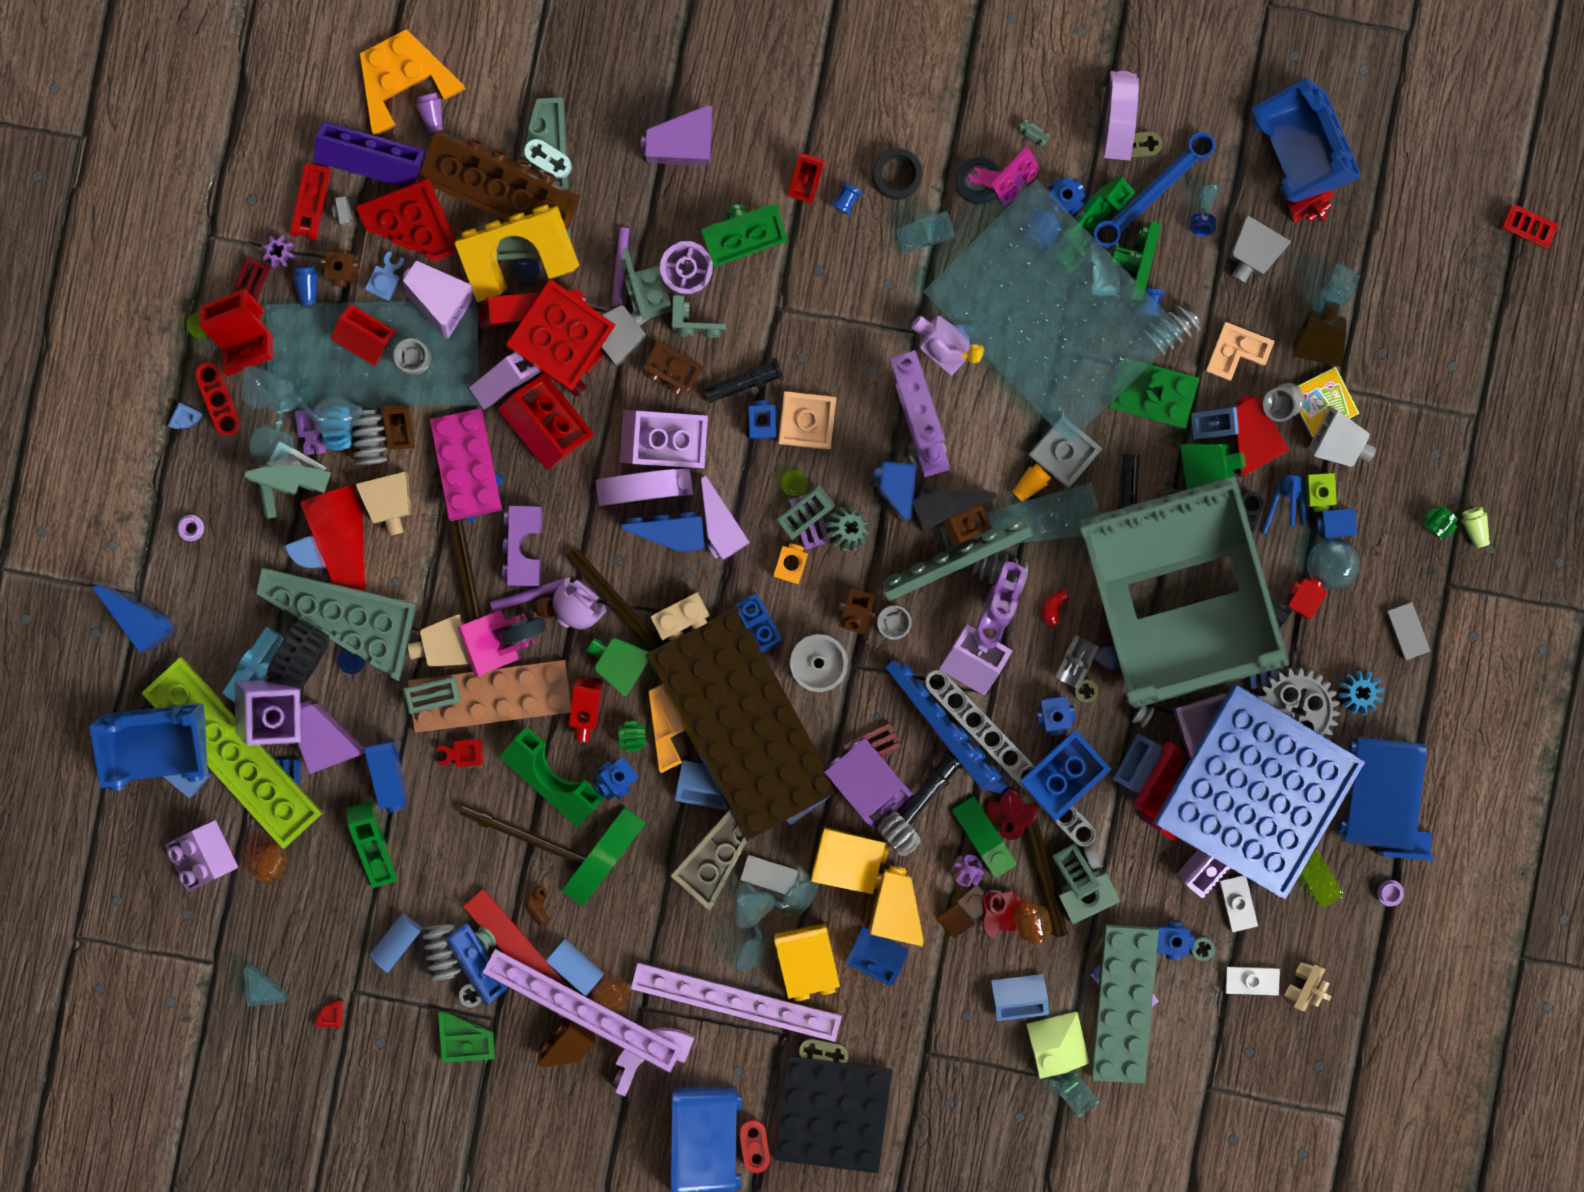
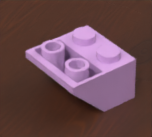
[939,624,1013,696]
[165,820,238,892]

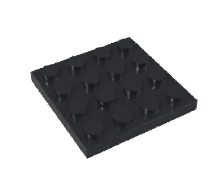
[774,1055,892,1174]

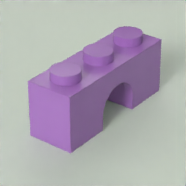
[502,506,543,586]

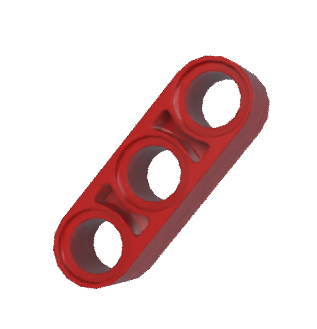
[196,362,242,437]

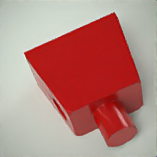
[569,677,604,742]

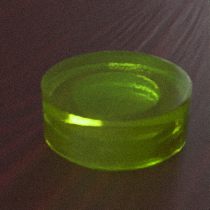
[187,312,209,339]
[781,470,807,497]

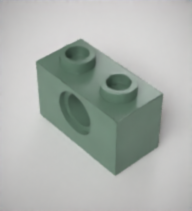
[1057,870,1120,924]

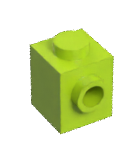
[1304,473,1337,512]

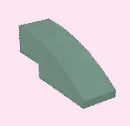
[243,465,331,496]

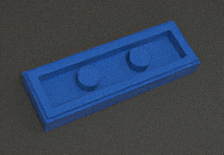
[445,924,507,1004]

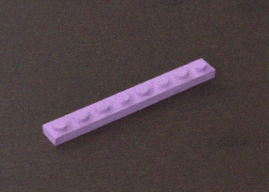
[483,949,682,1073]
[631,962,842,1042]

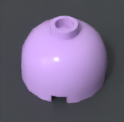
[660,241,713,294]
[553,577,606,629]

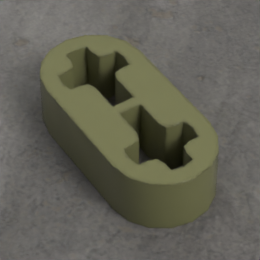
[1131,132,1163,159]
[799,1038,849,1063]

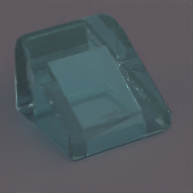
[1199,184,1222,215]

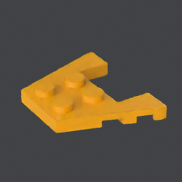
[360,29,466,136]
[649,685,685,773]

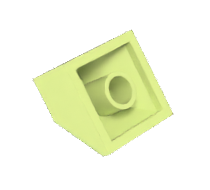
[1026,1011,1089,1079]

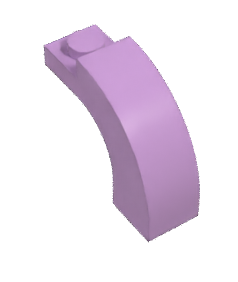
[1104,71,1139,161]
[596,468,693,506]
[613,1028,695,1096]

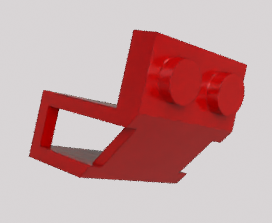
[199,289,273,376]

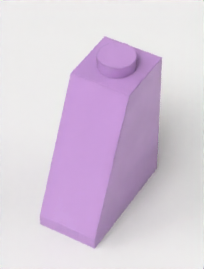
[402,261,474,339]
[470,353,541,409]

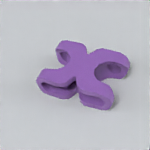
[974,562,1026,649]

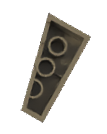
[671,809,746,911]

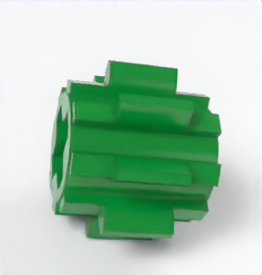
[1423,505,1458,539]
[618,720,646,753]

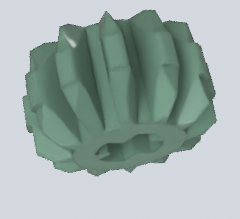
[824,507,870,552]

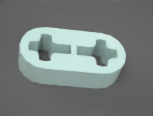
[525,139,572,178]

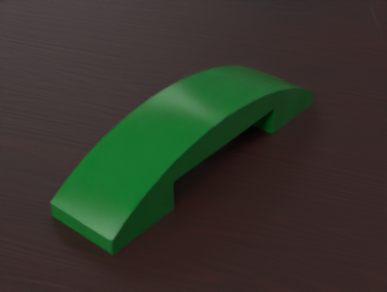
[1056,176,1135,275]
[562,807,646,907]

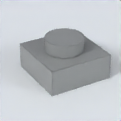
[332,196,353,227]

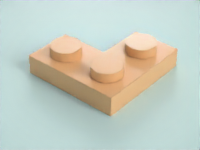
[1205,322,1275,381]

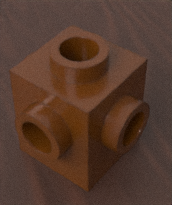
[320,248,360,287]
[837,588,876,635]

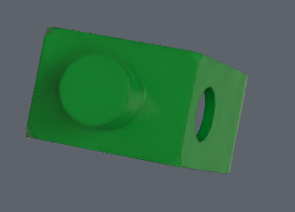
[1180,444,1246,490]
[587,637,650,696]

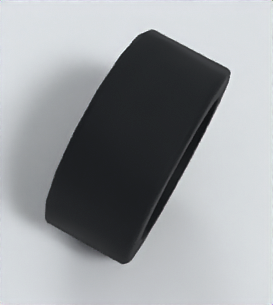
[872,148,923,200]

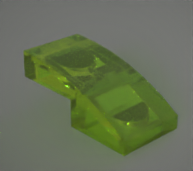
[1301,848,1344,909]

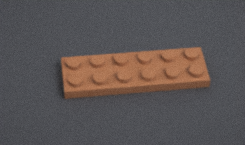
[408,660,571,733]

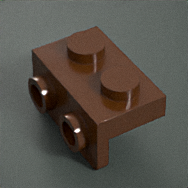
[642,341,704,396]

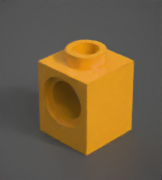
[773,543,808,584]

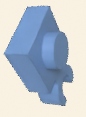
[365,251,405,302]

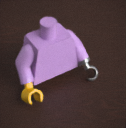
[911,315,989,375]

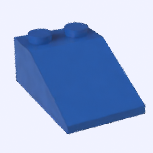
[93,585,175,653]
[1019,730,1111,822]

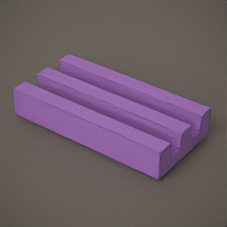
[789,493,831,550]

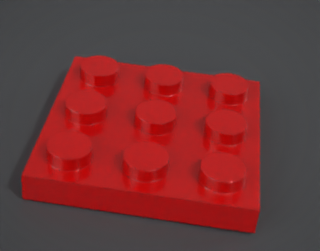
[505,279,616,391]

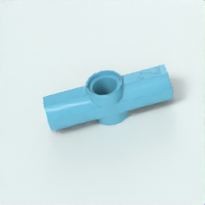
[222,627,284,702]

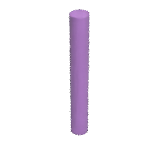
[611,227,629,307]
[490,578,566,612]

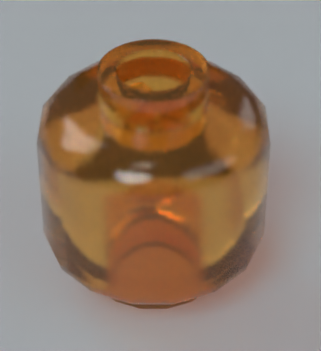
[250,843,288,885]
[1015,903,1052,944]
[591,978,631,1014]

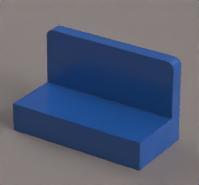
[1376,831,1434,861]
[845,927,909,987]

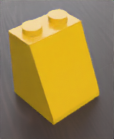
[811,826,889,894]
[869,865,924,946]
[774,923,840,1001]

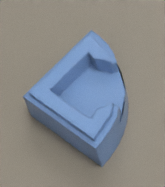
[168,403,204,429]

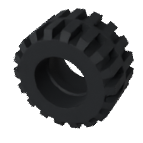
[267,619,329,689]

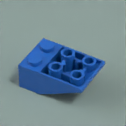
[622,512,705,552]

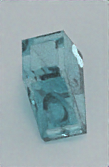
[896,211,955,255]
[1309,263,1361,315]

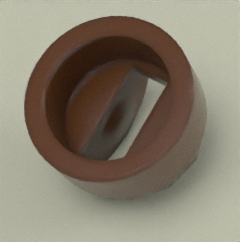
[535,597,555,619]

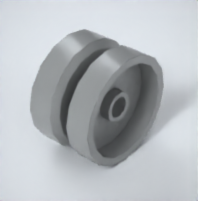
[790,634,848,692]

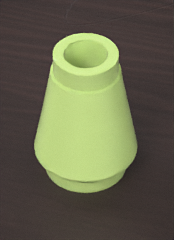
[1461,507,1490,548]

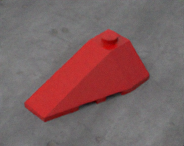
[300,485,366,591]

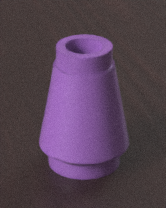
[415,93,443,133]

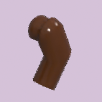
[526,886,550,926]

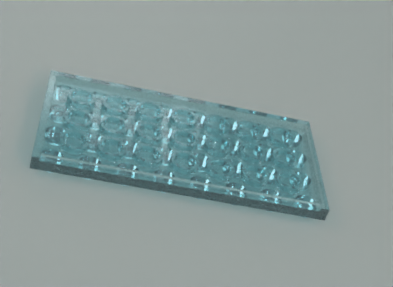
[266,300,480,410]

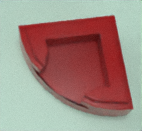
[315,1000,343,1027]

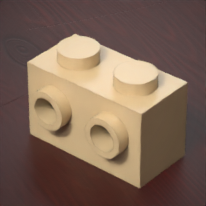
[650,592,710,641]

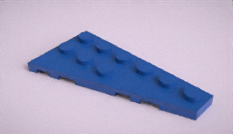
[886,661,1011,794]

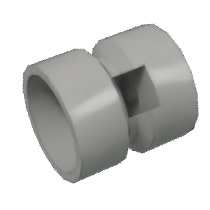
[394,338,432,375]
[1263,383,1305,422]
[876,606,911,639]

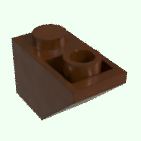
[537,1018,595,1067]

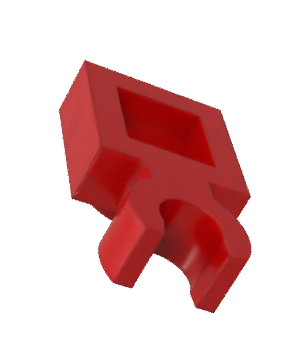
[436,739,484,768]

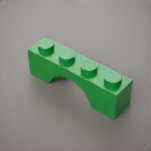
[499,727,605,828]

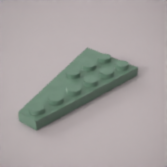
[497,97,571,261]
[256,567,417,681]

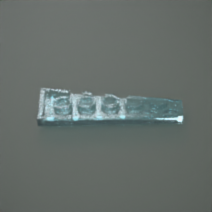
[939,483,1101,551]

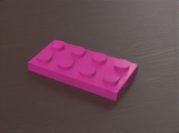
[430,408,502,521]

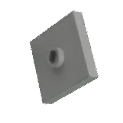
[1028,415,1103,489]

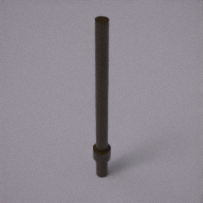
[459,804,587,865]

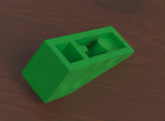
[951,796,1018,879]
[346,801,397,888]

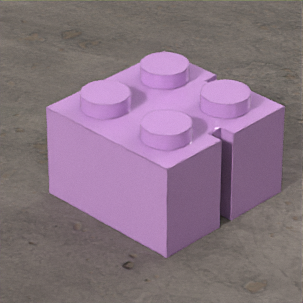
[1172,692,1227,759]

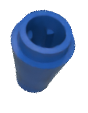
[292,267,318,305]

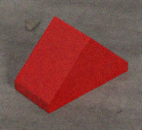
[787,153,825,204]

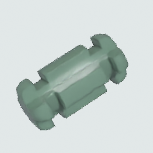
[1018,119,1050,147]

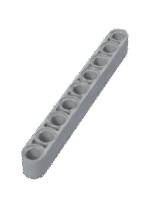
[924,670,1096,846]

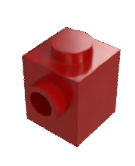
[1285,577,1328,619]

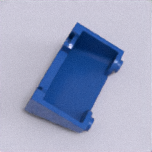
[1251,78,1361,202]
[90,703,208,791]
[1339,737,1427,851]
[671,1087,742,1192]

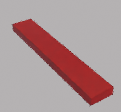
[463,889,573,1021]

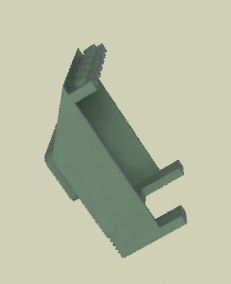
[1080,476,1289,708]

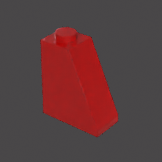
[1234,394,1289,477]

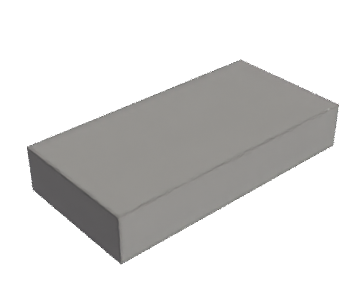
[1386,602,1430,660]
[740,854,798,896]

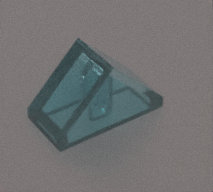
[243,963,292,1007]
[1054,1069,1099,1118]

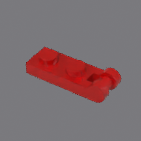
[290,163,332,241]
[1132,742,1189,818]

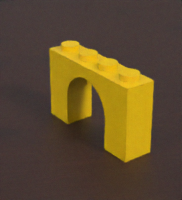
[455,204,579,302]

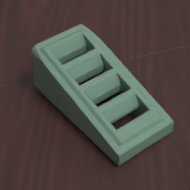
[776,485,835,540]
[1052,843,1101,900]

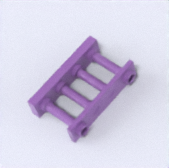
[890,350,950,477]

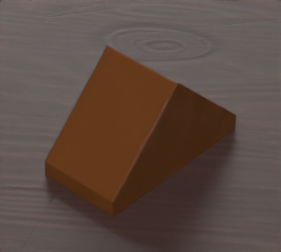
[382,405,415,450]

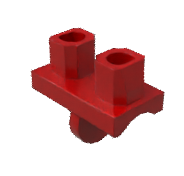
[1285,190,1334,224]

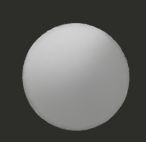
[1083,843,1102,870]

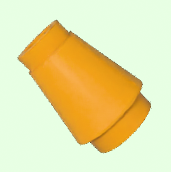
[1012,463,1051,502]

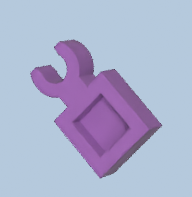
[295,408,326,455]

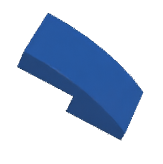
[734,593,784,654]

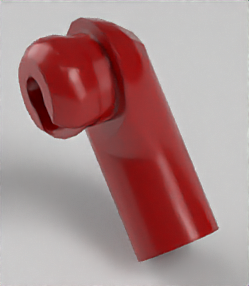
[1041,588,1070,627]

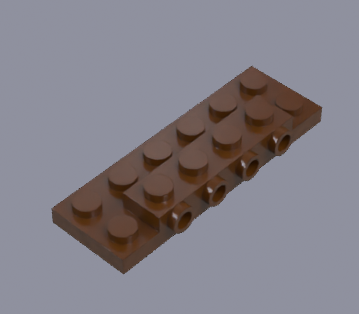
[418,131,581,232]

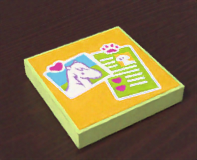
[1298,367,1360,438]

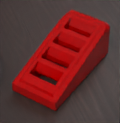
[1499,204,1558,249]

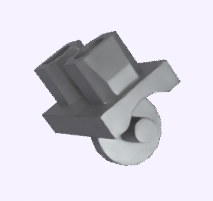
[1054,635,1099,689]

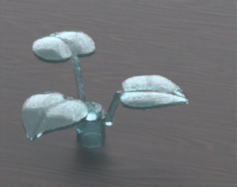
[241,366,362,463]
[735,880,819,972]

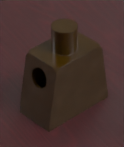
[1292,301,1347,367]

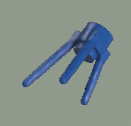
[1262,475,1307,534]

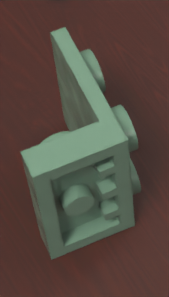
[620,248,673,320]
[672,296,726,338]

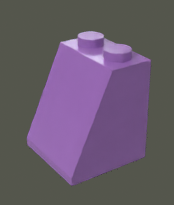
[641,106,713,166]
[235,680,300,745]
[298,700,365,774]
[825,738,914,830]

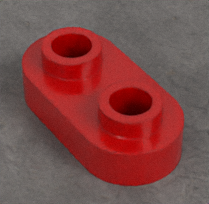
[740,1119,770,1173]

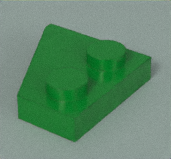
[438,1011,495,1063]

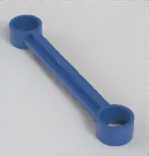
[1093,132,1215,250]

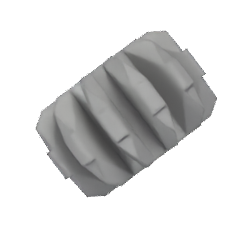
[877,812,921,856]

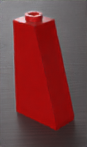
[477,289,587,329]

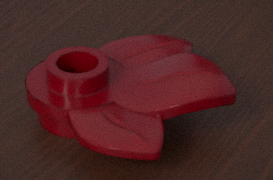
[986,787,1037,840]
[982,889,1022,939]

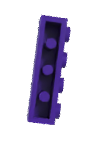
[313,122,425,187]

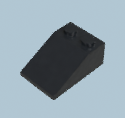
[911,488,997,531]

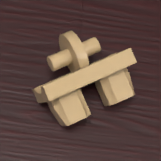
[1284,963,1332,1012]

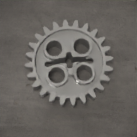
[1256,667,1340,736]

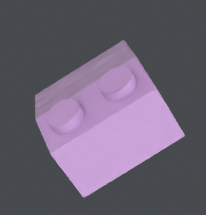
[620,410,708,468]
[701,476,750,561]

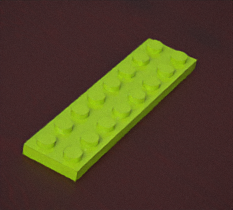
[142,657,323,849]

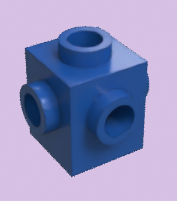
[1046,176,1086,217]
[1036,696,1076,736]
[592,757,639,801]
[1155,921,1194,960]

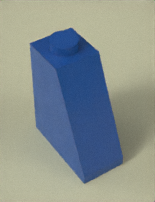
[364,741,408,813]

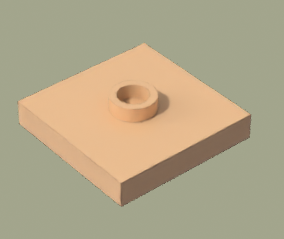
[778,391,836,450]

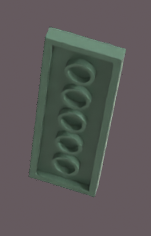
[1091,924,1159,1084]

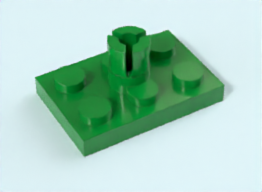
[701,203,788,267]
[1110,221,1161,305]
[1109,357,1199,429]

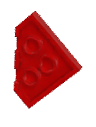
[356,178,458,261]

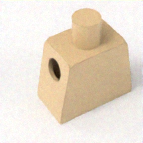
[356,472,411,536]
[408,614,470,666]

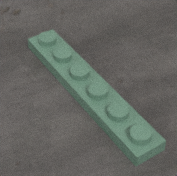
[882,516,1033,601]

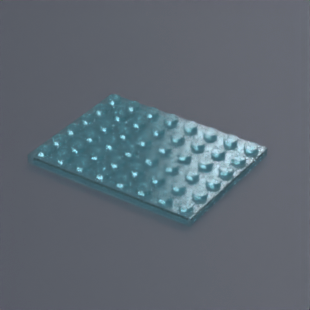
[923,179,1185,443]

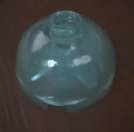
[1306,538,1360,590]

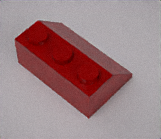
[498,373,594,471]

